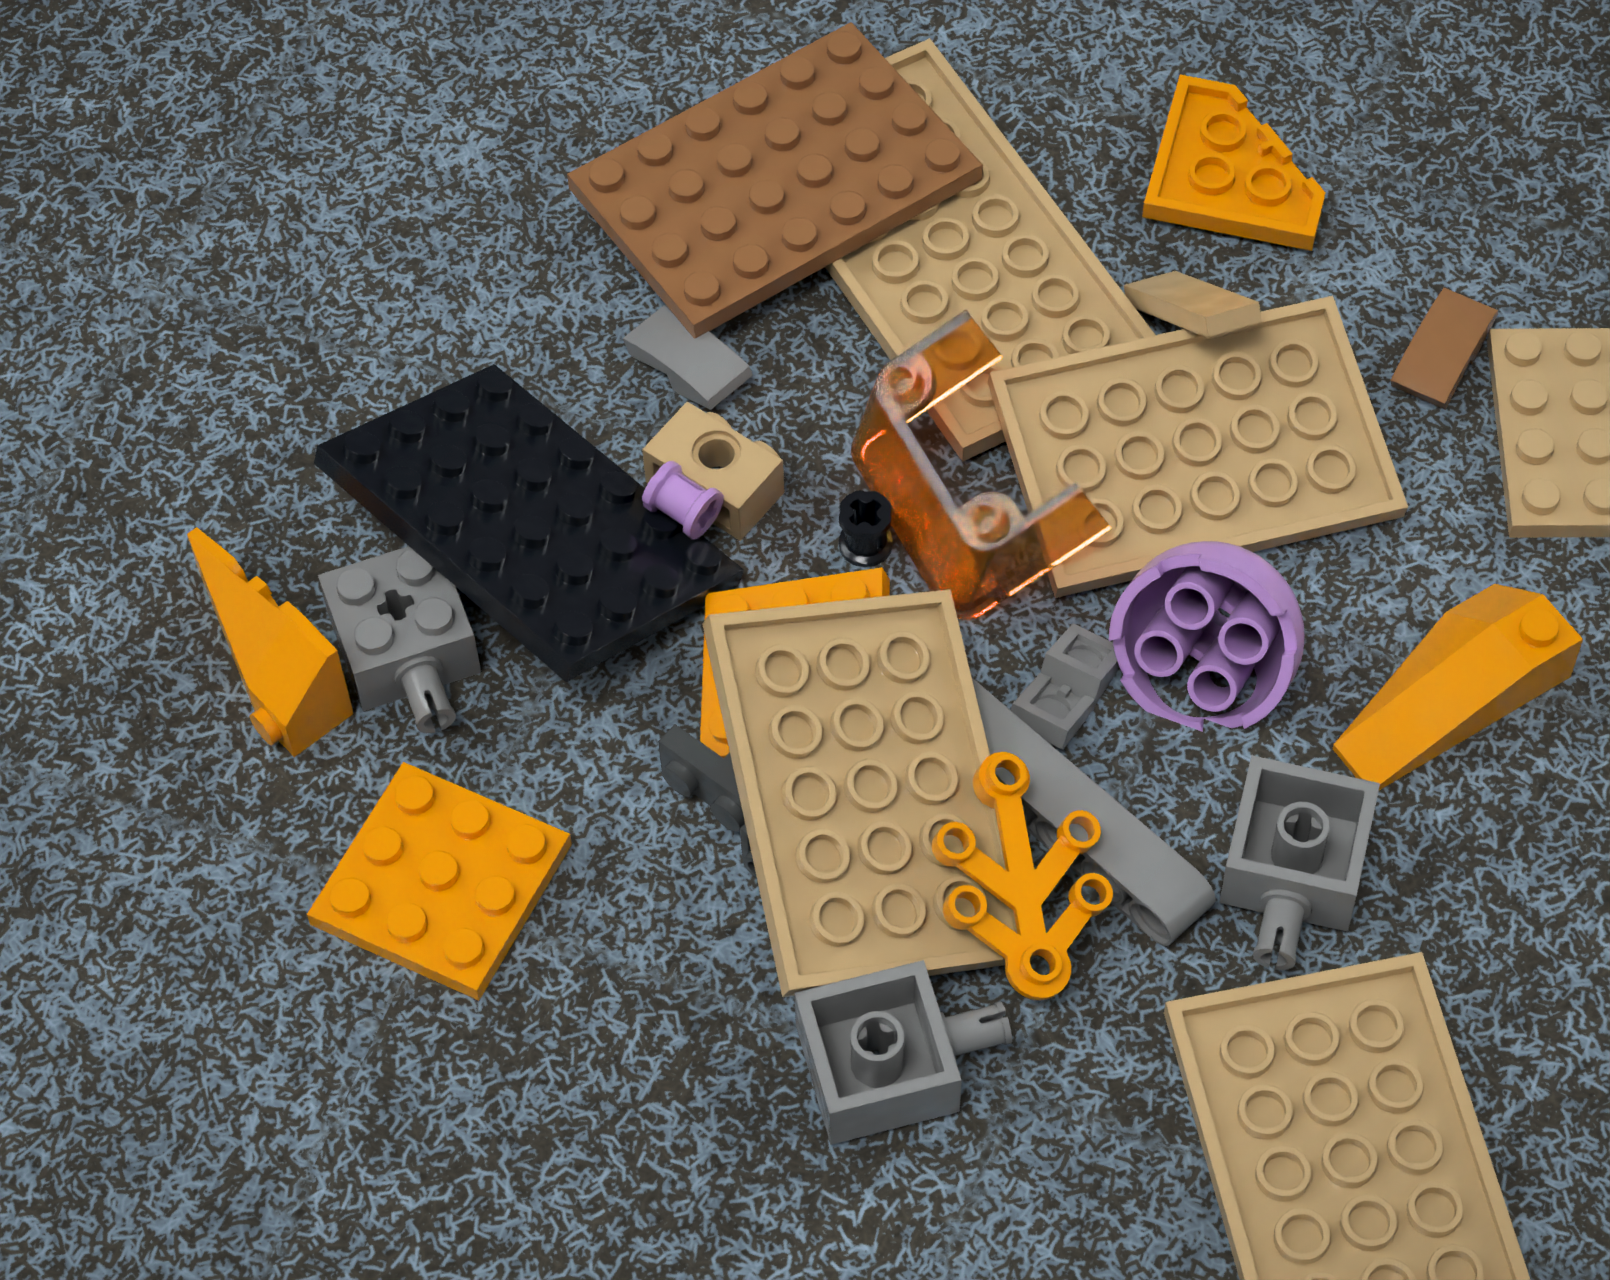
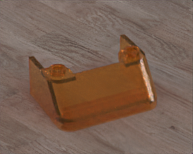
[851,309,1112,620]

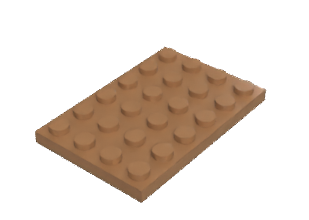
[567,22,983,339]

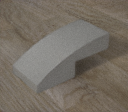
[623,305,753,410]
[1011,623,1120,750]

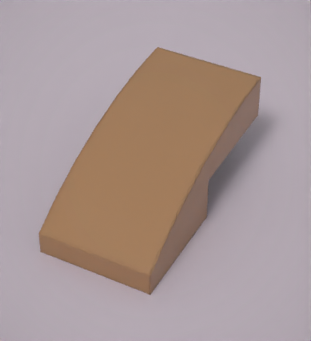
[1390,288,1498,410]

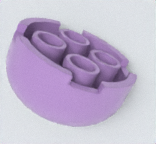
[1109,541,1305,732]

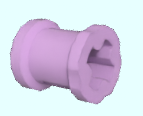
[642,461,724,539]

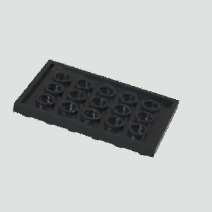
[314,364,744,682]

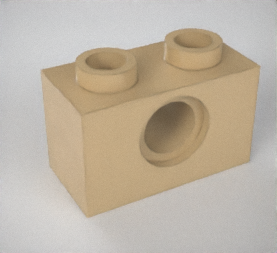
[642,402,785,541]

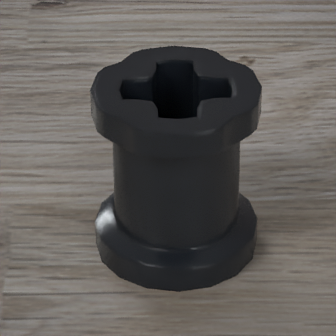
[838,490,893,568]

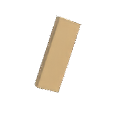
[1124,271,1262,339]

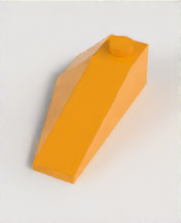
[187,527,354,757]
[1333,584,1583,790]

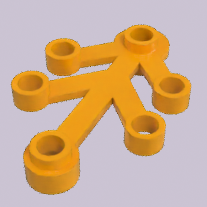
[932,752,1113,1000]

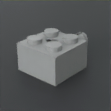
[318,546,481,733]
[1219,755,1380,970]
[794,960,1012,1145]

